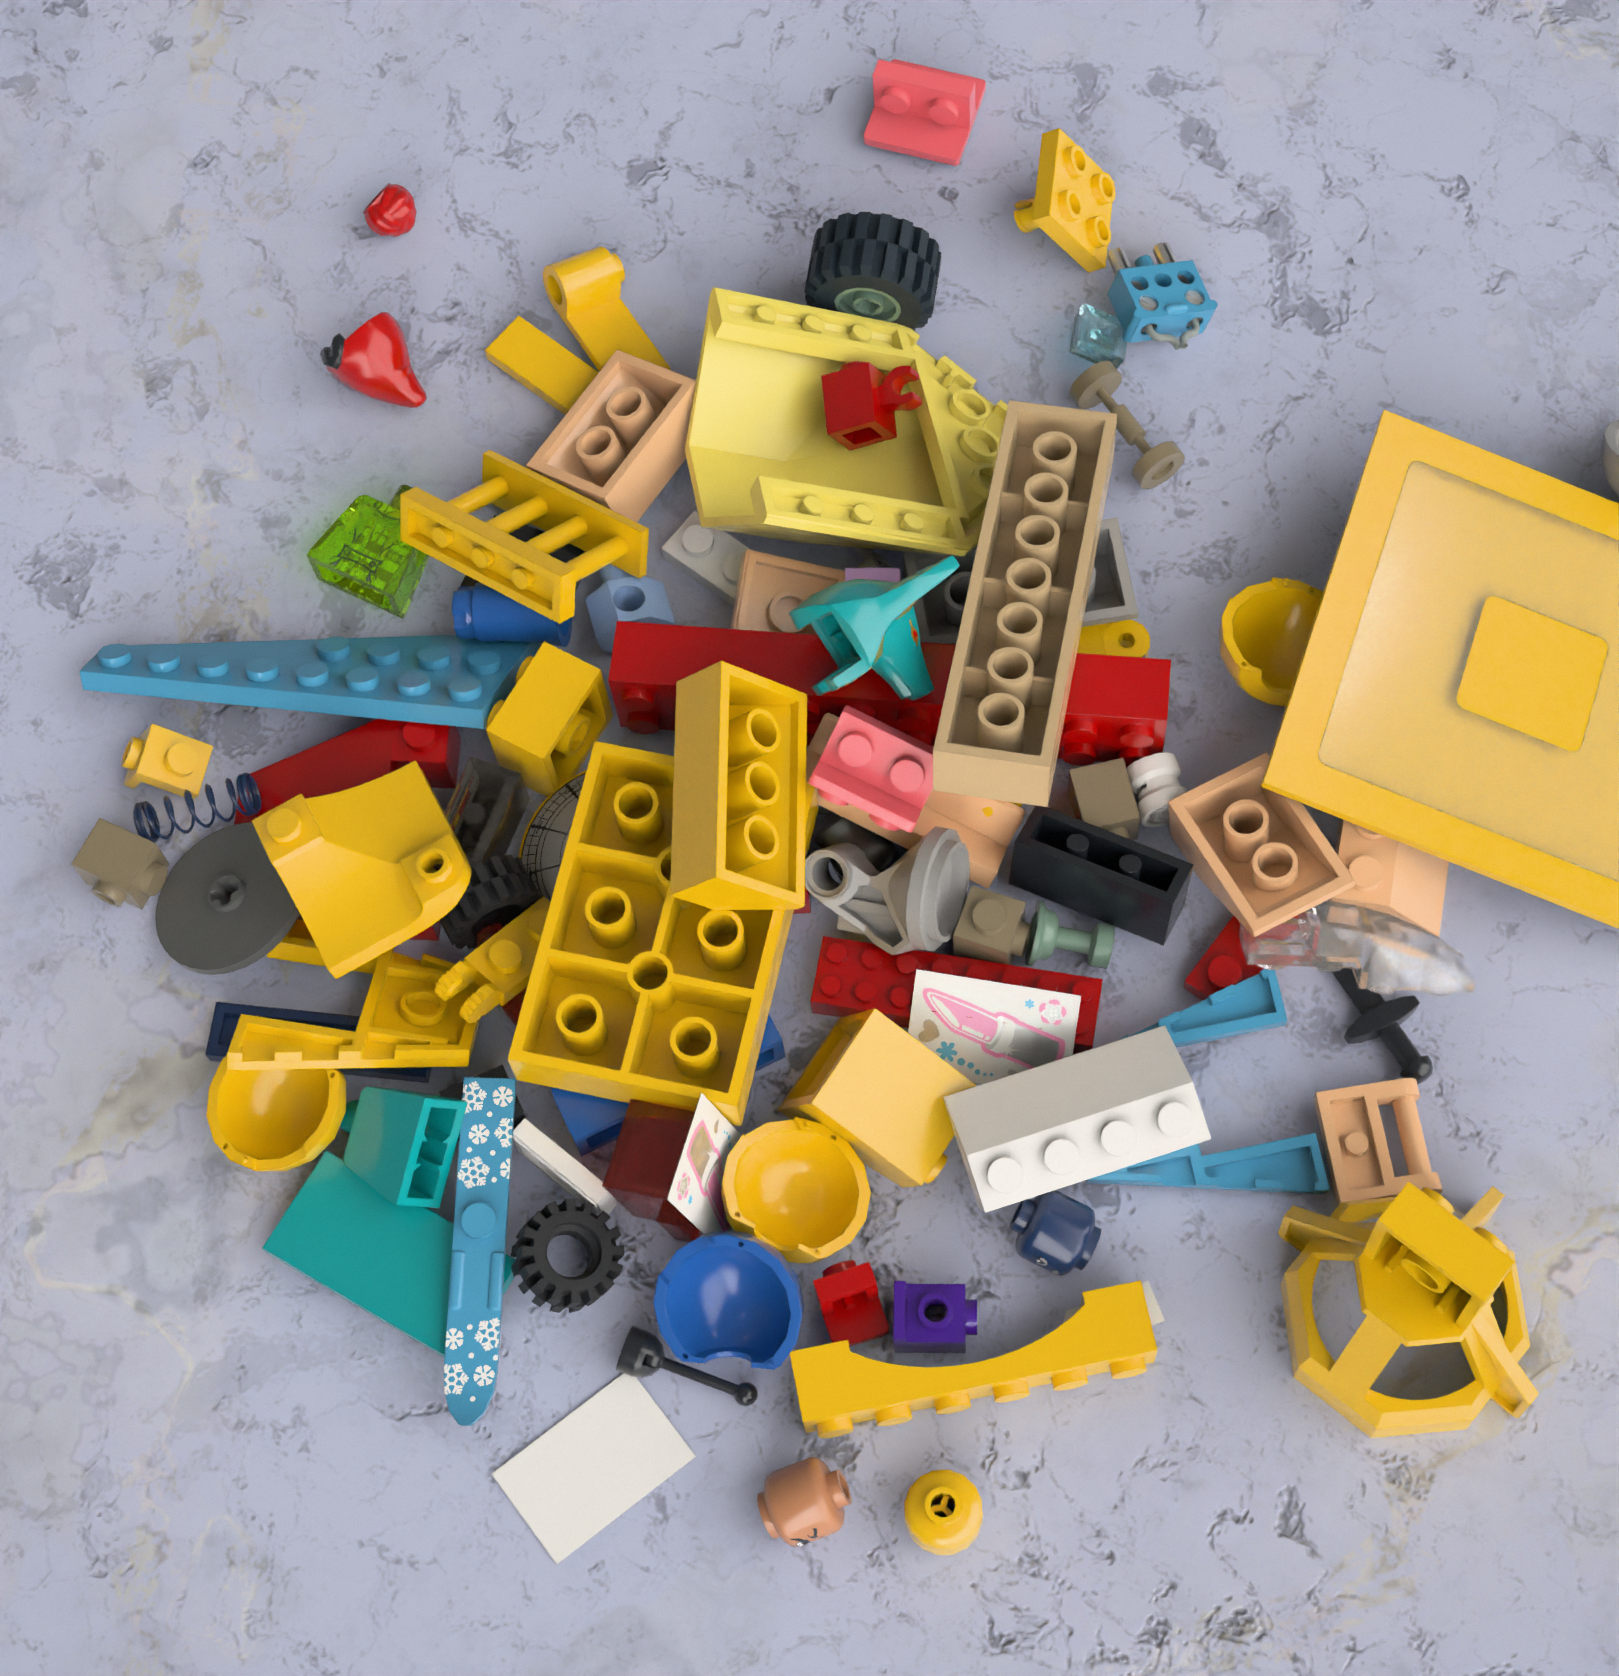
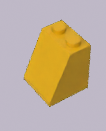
[778,1008,977,1188]

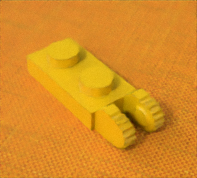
[434,896,550,1024]

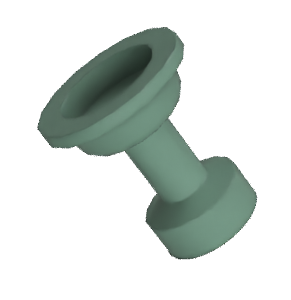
[1025,900,1115,969]

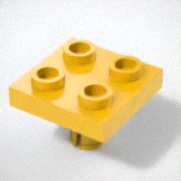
[1014,128,1116,273]

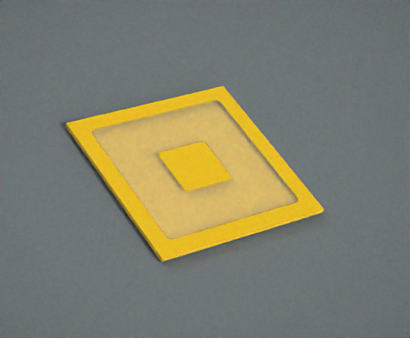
[1260,410,1619,929]

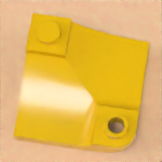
[252,760,471,979]

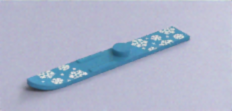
[444,1077,517,1426]

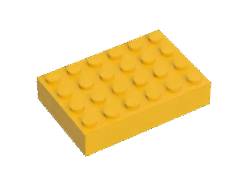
[507,741,818,1126]

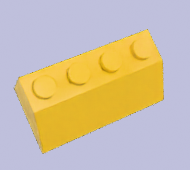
[670,661,807,910]

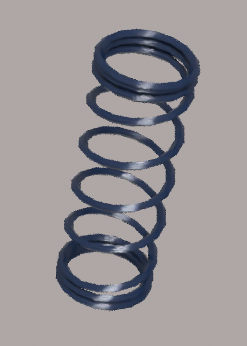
[133,772,261,843]

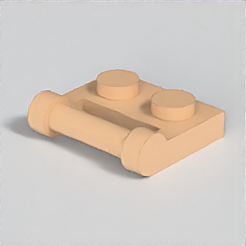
[1314,1078,1443,1207]

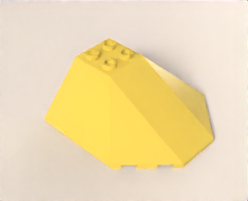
[685,287,1008,556]

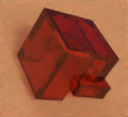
[602,1099,700,1243]

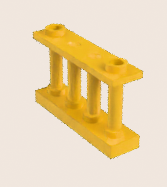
[400,450,649,624]

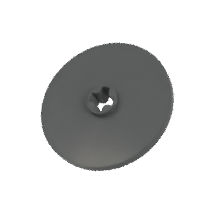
[155,823,300,975]

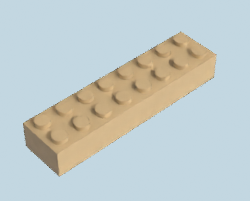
[933,400,1117,807]

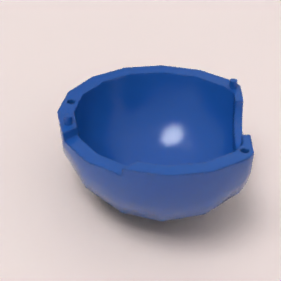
[653,1231,804,1370]

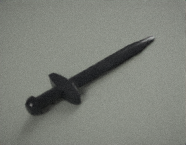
[1300,906,1433,1085]

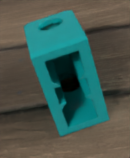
[340,1086,468,1208]

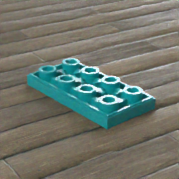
[262,1151,516,1357]

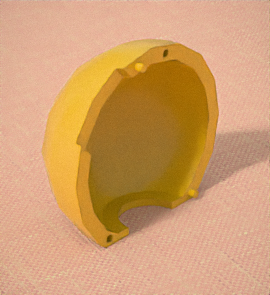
[1219,577,1323,707]
[206,1055,346,1172]
[721,1117,871,1264]

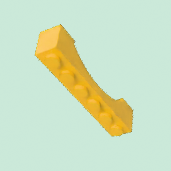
[790,1280,1157,1438]

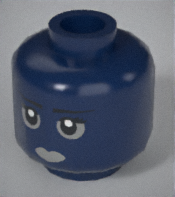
[1009,1190,1101,1276]

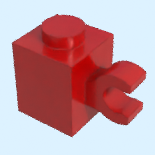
[821,361,922,451]

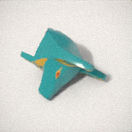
[789,555,960,700]

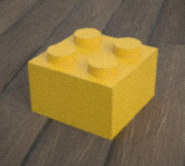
[486,641,613,797]

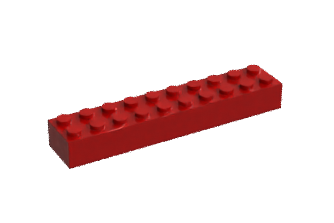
[608,621,1171,768]

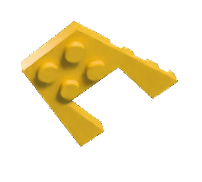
[227,919,481,1070]

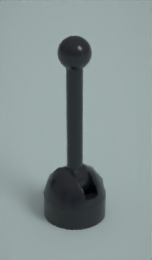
[616,1326,758,1406]

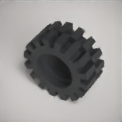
[439,855,541,949]
[511,1199,625,1313]

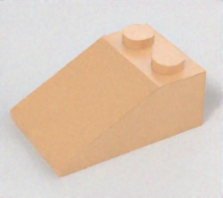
[1168,752,1355,937]

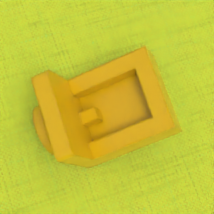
[121,723,213,799]

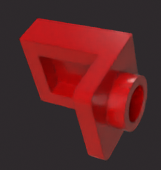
[813,1260,889,1347]

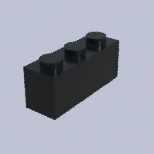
[1008,806,1194,946]

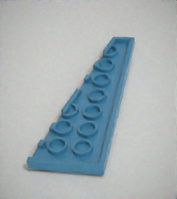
[79,635,539,729]

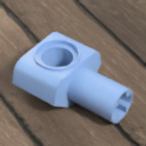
[585,564,675,652]

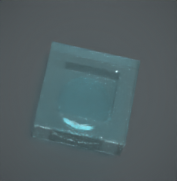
[1069,303,1127,369]

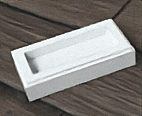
[513,1118,617,1216]

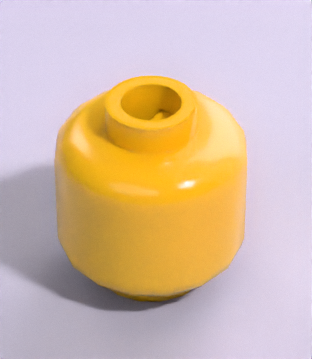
[904,1469,983,1555]

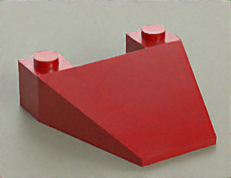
[234,719,461,941]

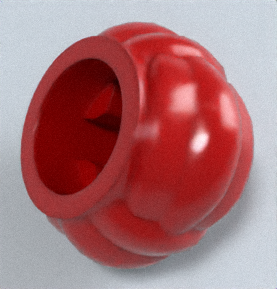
[363,183,417,237]

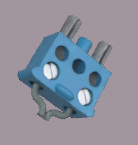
[1107,242,1218,350]

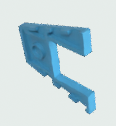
[1086,966,1330,1194]

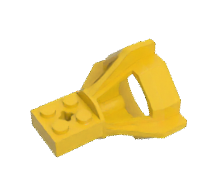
[1278,1181,1539,1438]

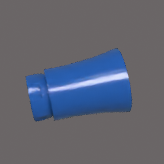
[452,582,573,647]

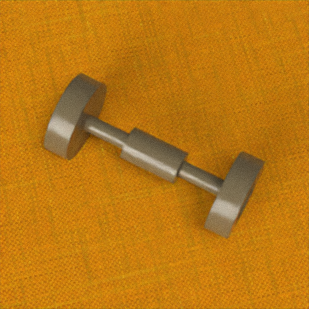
[1070,361,1185,489]

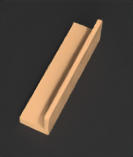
[806,713,1025,889]

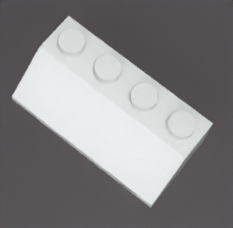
[943,1025,1211,1213]

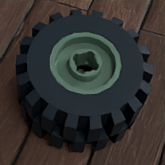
[804,212,942,331]

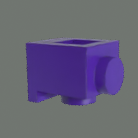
[893,1281,977,1353]

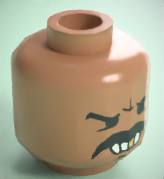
[757,1457,852,1547]

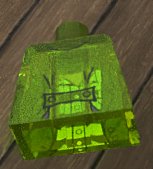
[307,485,429,619]

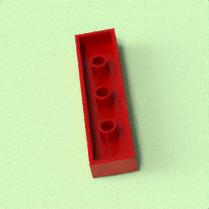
[810,936,1103,1054]

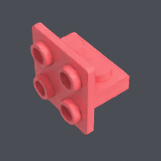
[863,59,986,166]
[808,705,934,833]

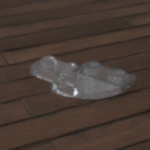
[1239,901,1475,996]

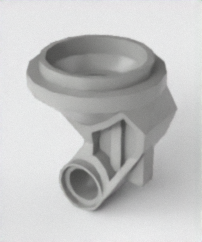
[805,826,970,955]

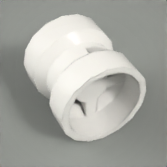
[1126,752,1189,827]

